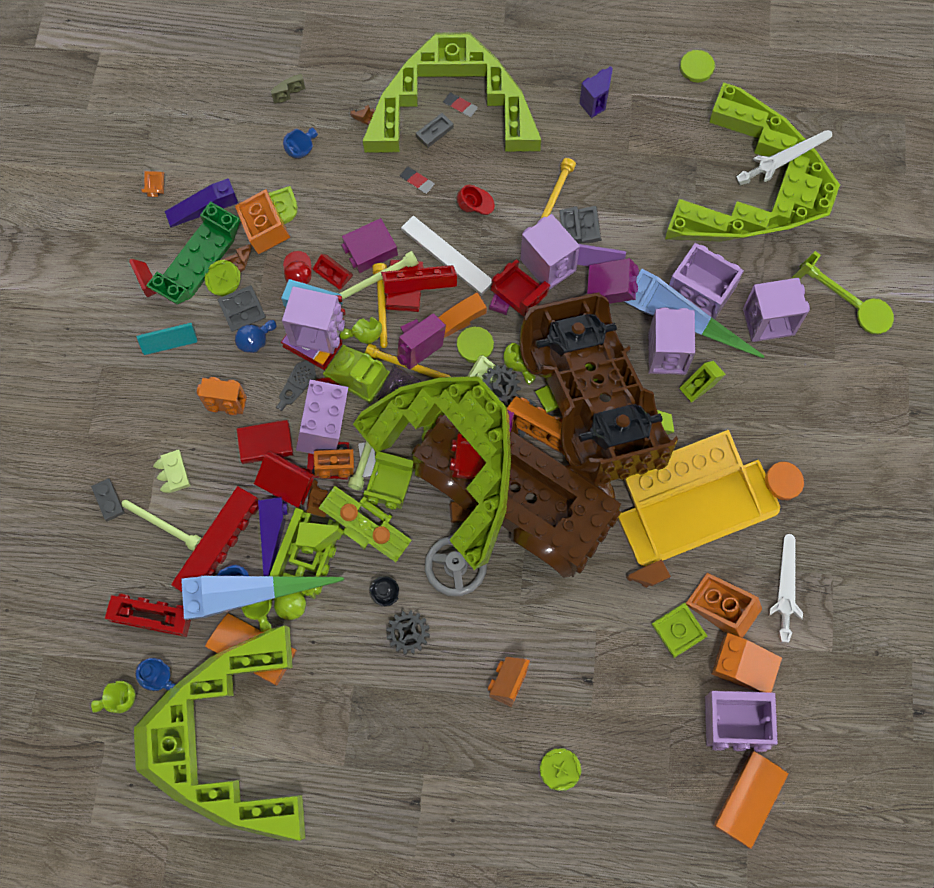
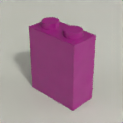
[341,218,398,273]
[587,258,639,304]
[397,313,446,370]

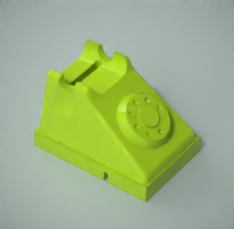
[323,344,391,404]

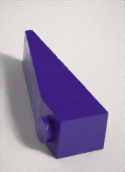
[165,178,238,227]
[258,498,288,576]

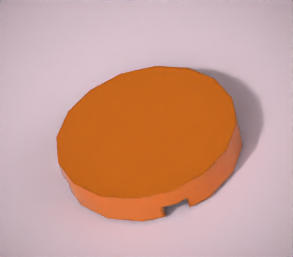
[765,462,804,500]

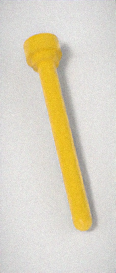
[540,158,576,219]
[372,263,388,348]
[365,343,451,378]

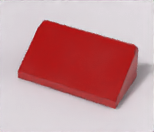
[312,254,353,290]
[129,259,157,297]

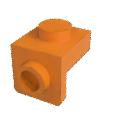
[142,171,164,197]

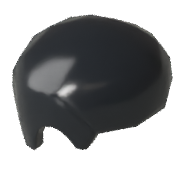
[369,576,399,607]

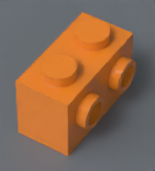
[314,449,354,478]

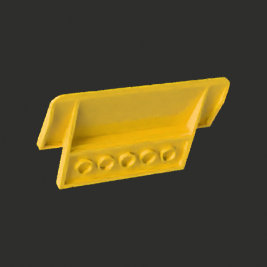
[618,430,780,567]

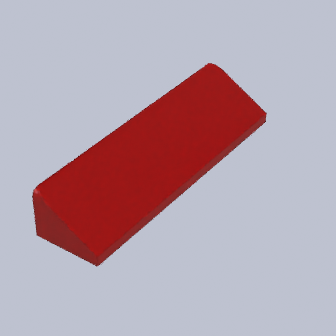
[381,265,457,294]

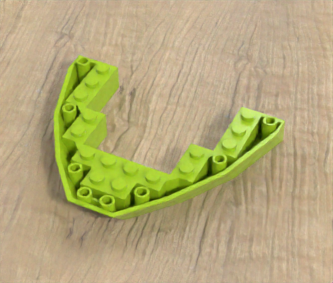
[363,32,541,152]
[665,82,840,242]
[353,376,511,570]
[134,626,305,841]

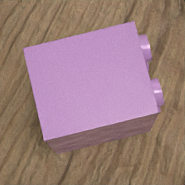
[521,214,580,290]
[669,243,744,319]
[743,278,810,342]
[282,287,345,354]
[649,307,695,375]
[296,380,348,454]
[705,691,777,752]

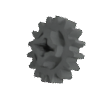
[482,365,521,406]
[386,610,430,655]

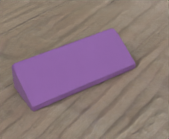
[577,244,626,267]

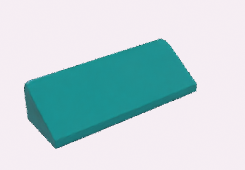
[136,323,198,355]

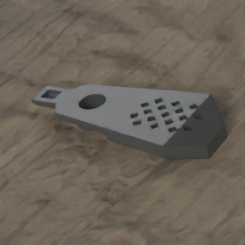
[276,360,317,411]

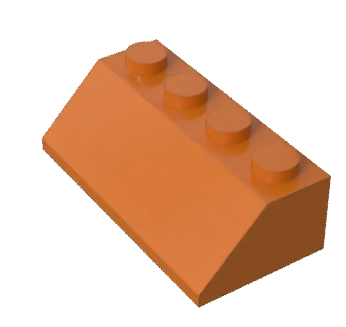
[507,396,565,455]

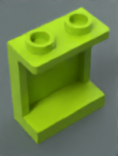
[363,452,414,510]

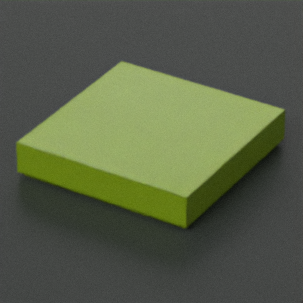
[651,603,708,658]

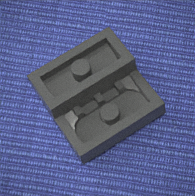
[560,206,602,244]
[217,285,266,332]

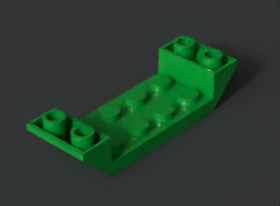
[146,202,240,305]

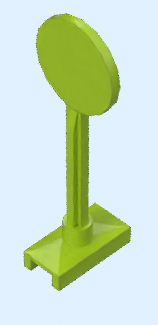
[792,251,894,335]

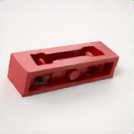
[104,594,191,637]

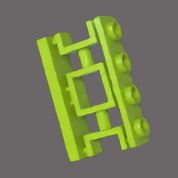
[269,508,343,599]

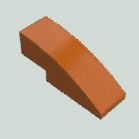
[438,292,487,338]

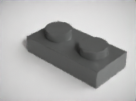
[416,113,454,148]
[91,478,125,521]

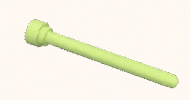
[339,251,419,300]
[347,441,372,491]
[121,500,202,551]

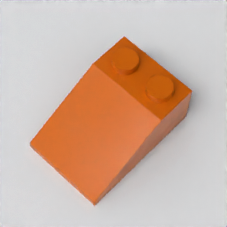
[235,189,290,255]
[686,573,762,638]
[711,633,782,693]
[488,657,530,707]

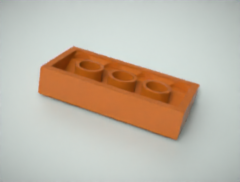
[205,613,297,686]
[713,751,788,849]

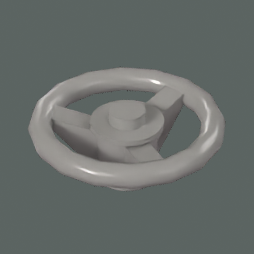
[425,535,487,596]

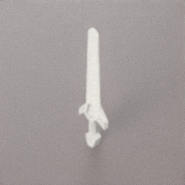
[737,130,832,185]
[769,534,803,644]

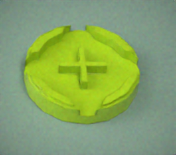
[680,50,715,83]
[205,260,241,297]
[457,327,494,363]
[540,748,581,791]

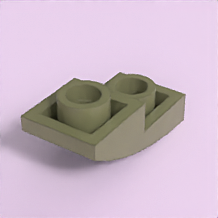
[271,73,305,104]

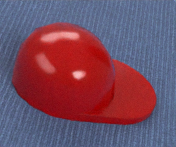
[457,184,495,215]
[283,251,312,284]

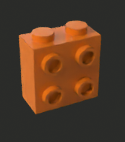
[197,377,247,415]

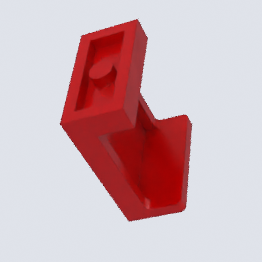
[491,259,551,316]
[449,434,486,479]

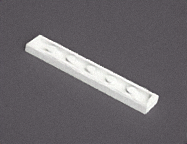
[401,216,493,296]

